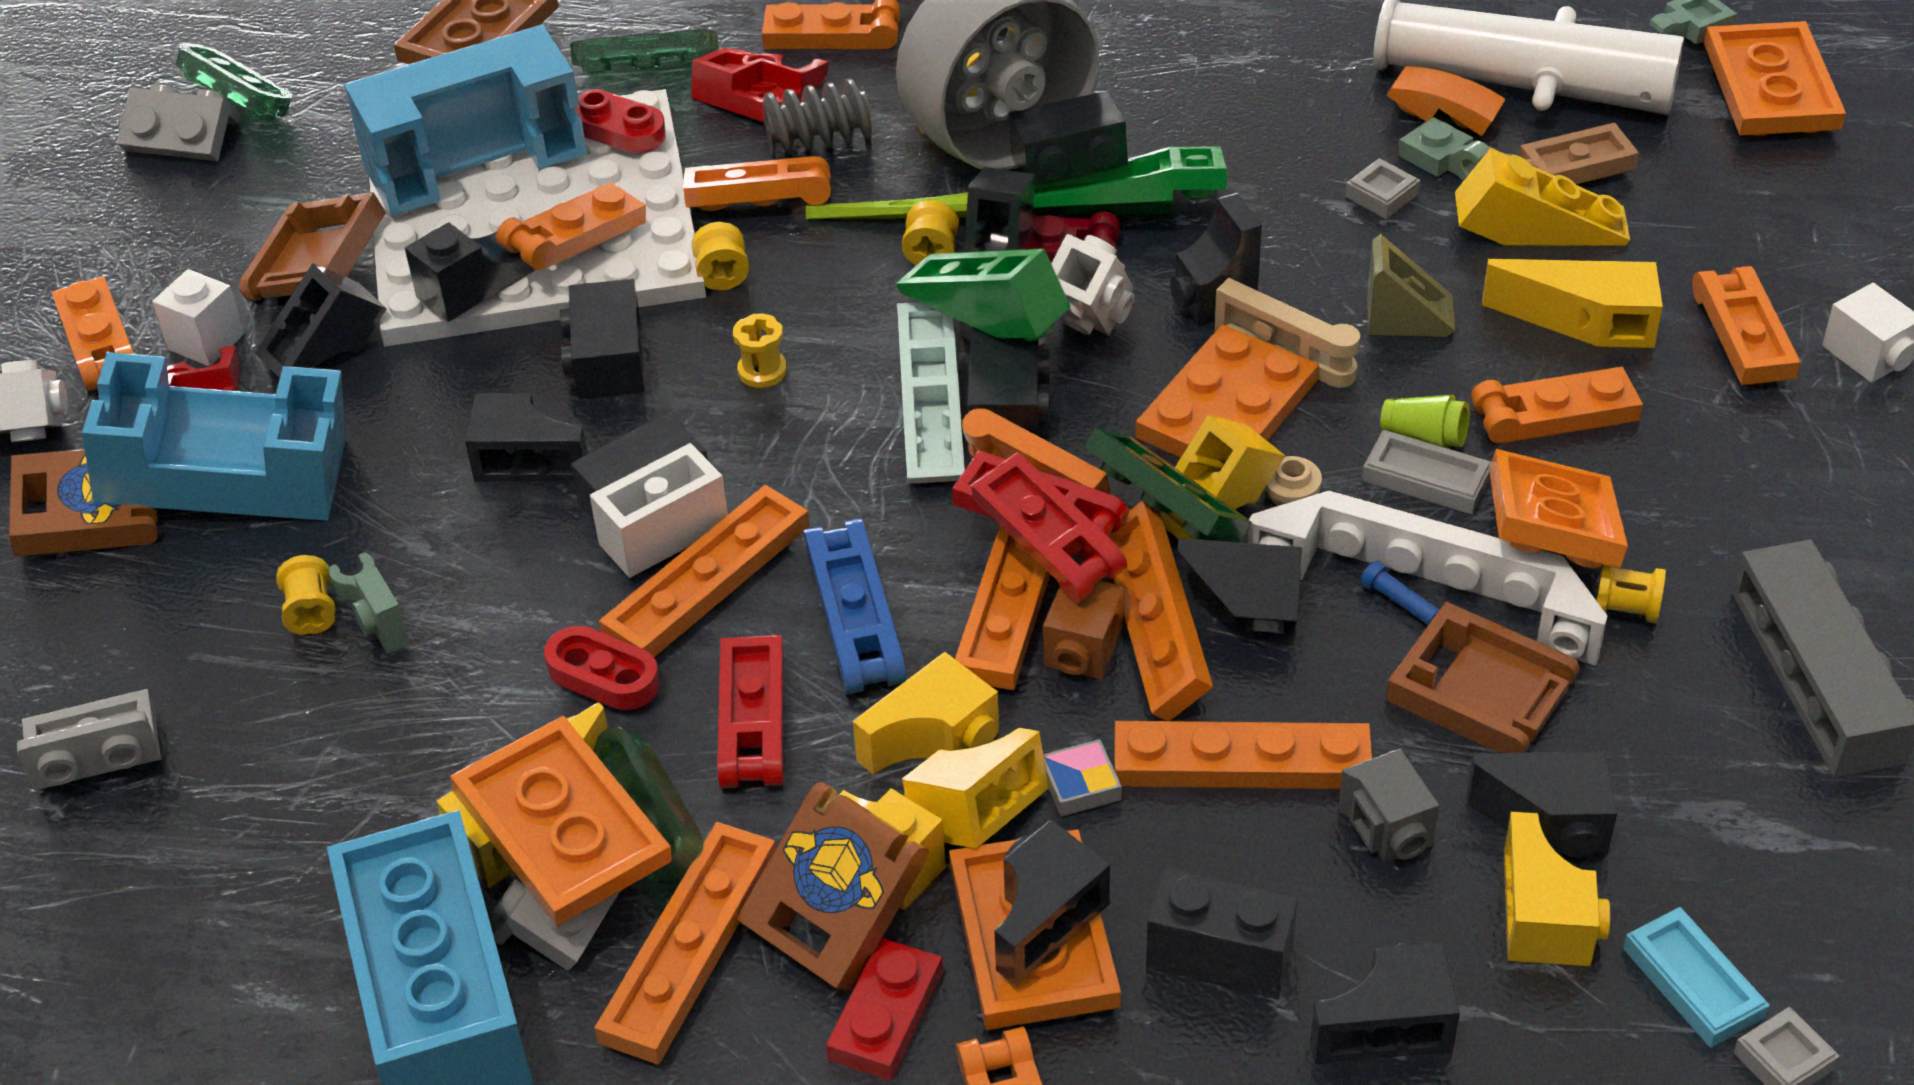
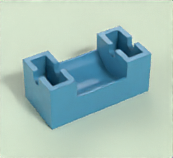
[344,24,587,217]
[82,352,346,521]
[327,810,534,1085]

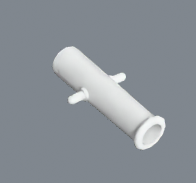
[1373,0,1684,116]

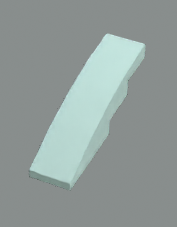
[897,302,965,484]

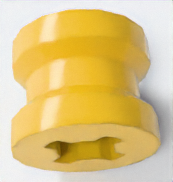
[902,200,959,265]
[691,222,749,290]

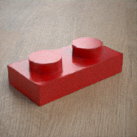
[826,938,943,1081]

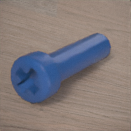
[1360,560,1440,625]

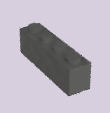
[1732,539,1914,778]

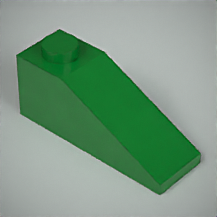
[896,249,1071,341]

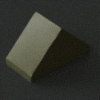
[1367,234,1455,337]

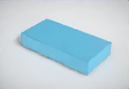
[1623,907,1770,1048]

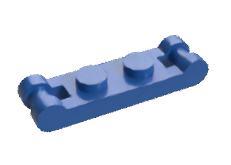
[803,518,907,695]

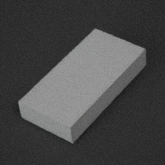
[1362,430,1491,515]

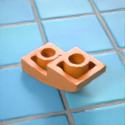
[1386,66,1505,136]

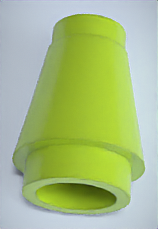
[1380,394,1470,449]

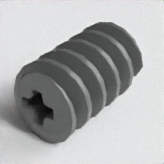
[762,78,873,156]

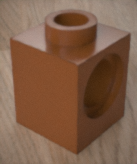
[1043,581,1124,680]

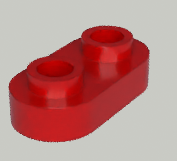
[575,89,666,153]
[544,626,660,710]

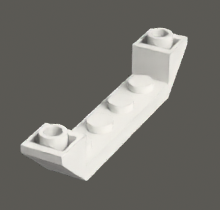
[1247,491,1608,666]

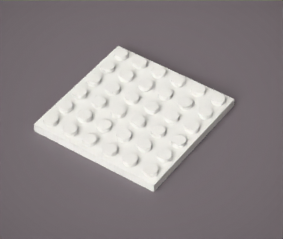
[369,89,706,347]

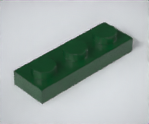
[1084,427,1252,543]

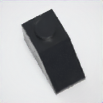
[1178,538,1302,634]
[1467,751,1617,857]

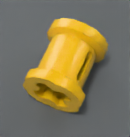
[733,314,787,388]
[276,555,335,635]
[1596,564,1666,624]

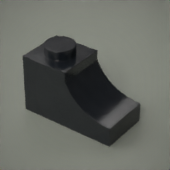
[964,167,1036,252]
[1170,193,1262,327]
[404,222,535,322]
[255,263,387,378]
[465,393,588,482]
[994,819,1110,986]
[1310,942,1460,1064]

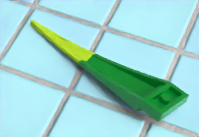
[806,146,1227,220]

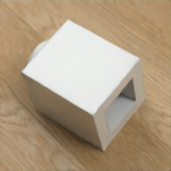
[152,269,245,366]
[1822,283,1914,383]

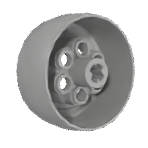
[896,0,1100,170]

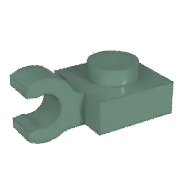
[1649,0,1737,44]
[1398,117,1490,181]
[329,552,410,654]

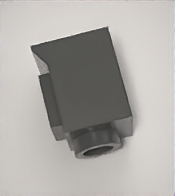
[1338,748,1439,864]

